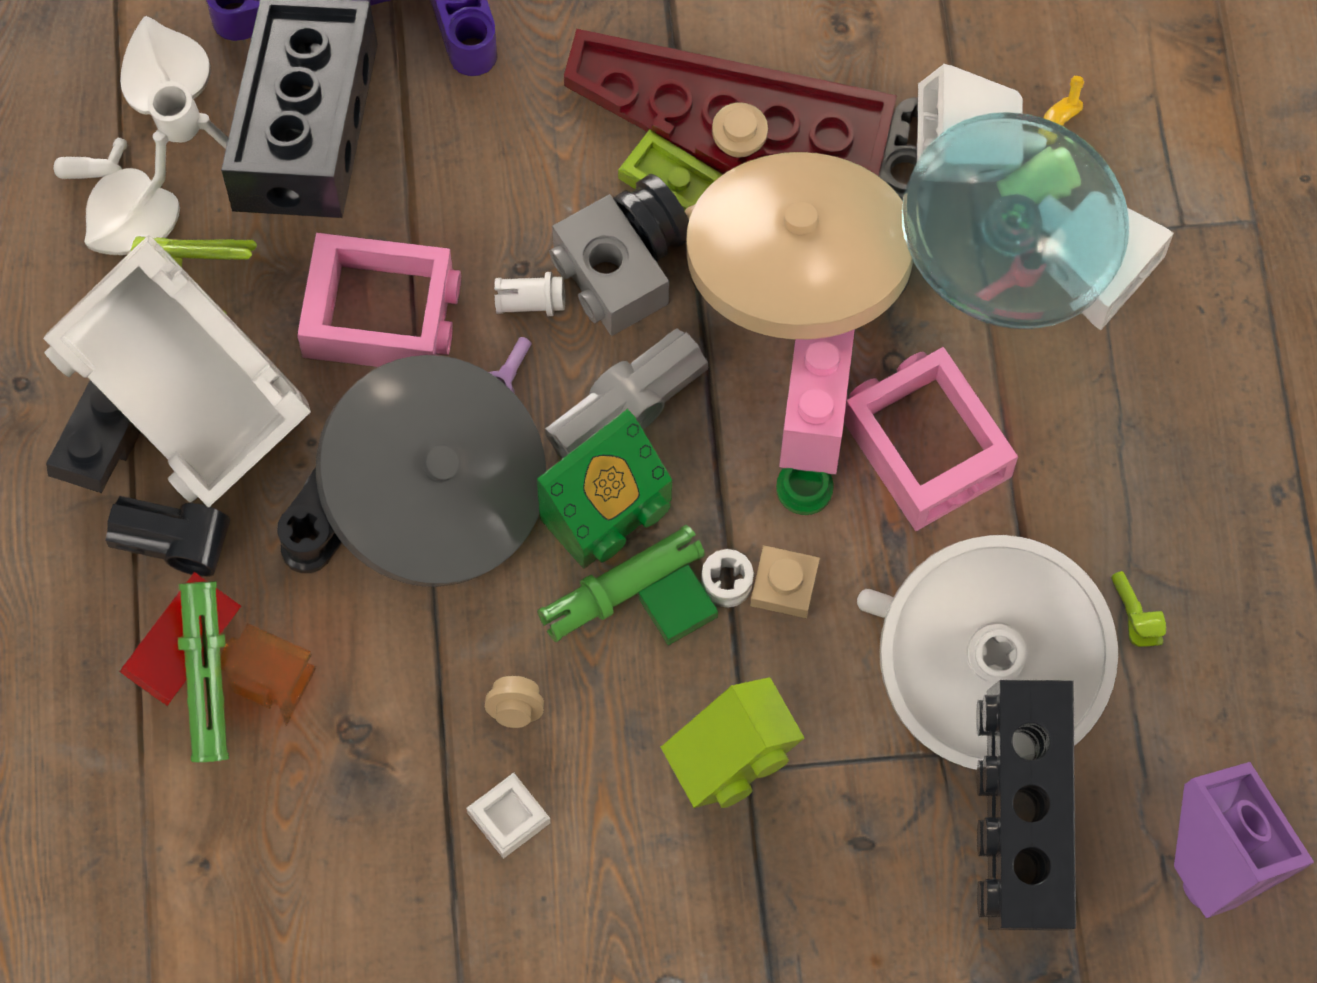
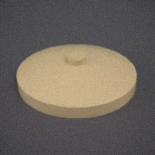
[687,152,915,339]

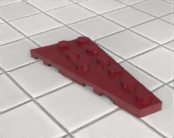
[564,29,897,177]

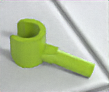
[1111,571,1166,647]

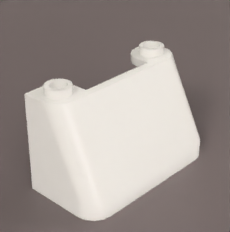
[43,235,311,508]

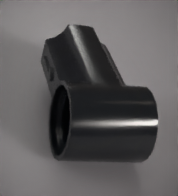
[105,496,230,577]

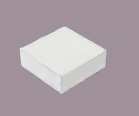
[466,773,550,859]

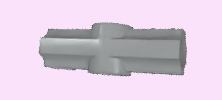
[545,328,708,459]

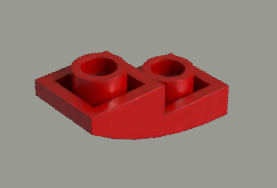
[119,572,241,706]

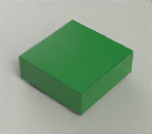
[638,564,718,646]

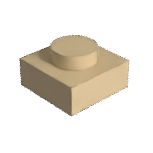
[750,545,820,618]

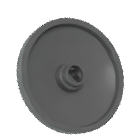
[316,355,546,587]

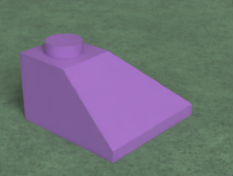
[1174,762,1314,919]

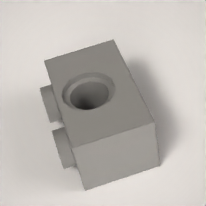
[549,194,669,336]

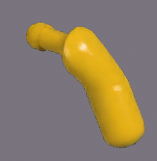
[1039,76,1084,145]

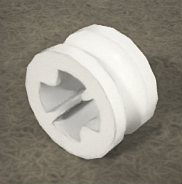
[701,549,754,608]

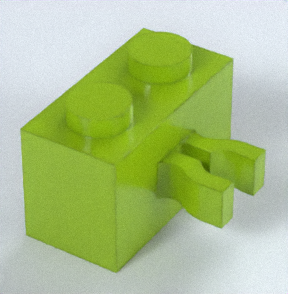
[660,677,805,808]

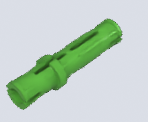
[537,525,705,642]
[178,581,229,762]

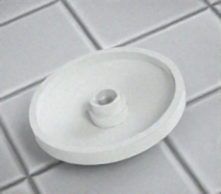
[880,535,1118,770]

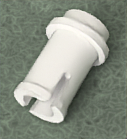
[494,272,565,316]

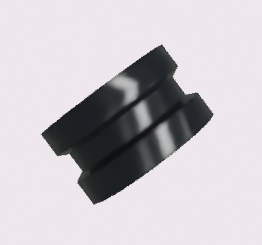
[613,173,689,262]

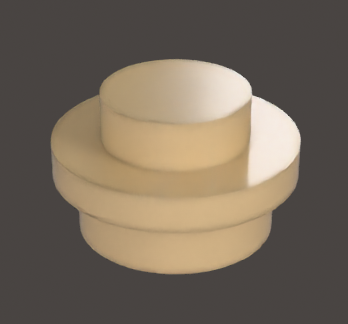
[712,103,768,157]
[485,676,544,728]

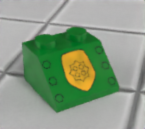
[537,408,672,569]

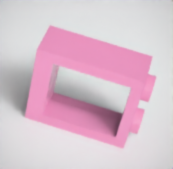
[297,233,461,367]
[844,347,1018,531]

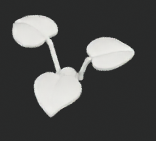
[84,16,303,255]

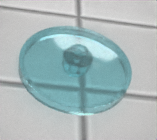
[902,112,1129,329]

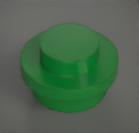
[776,468,834,515]

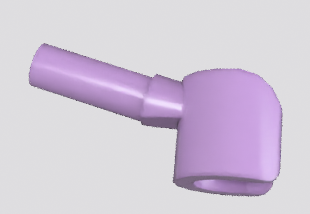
[489,337,531,394]

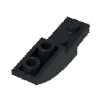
[46,380,140,493]

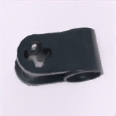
[277,467,342,573]

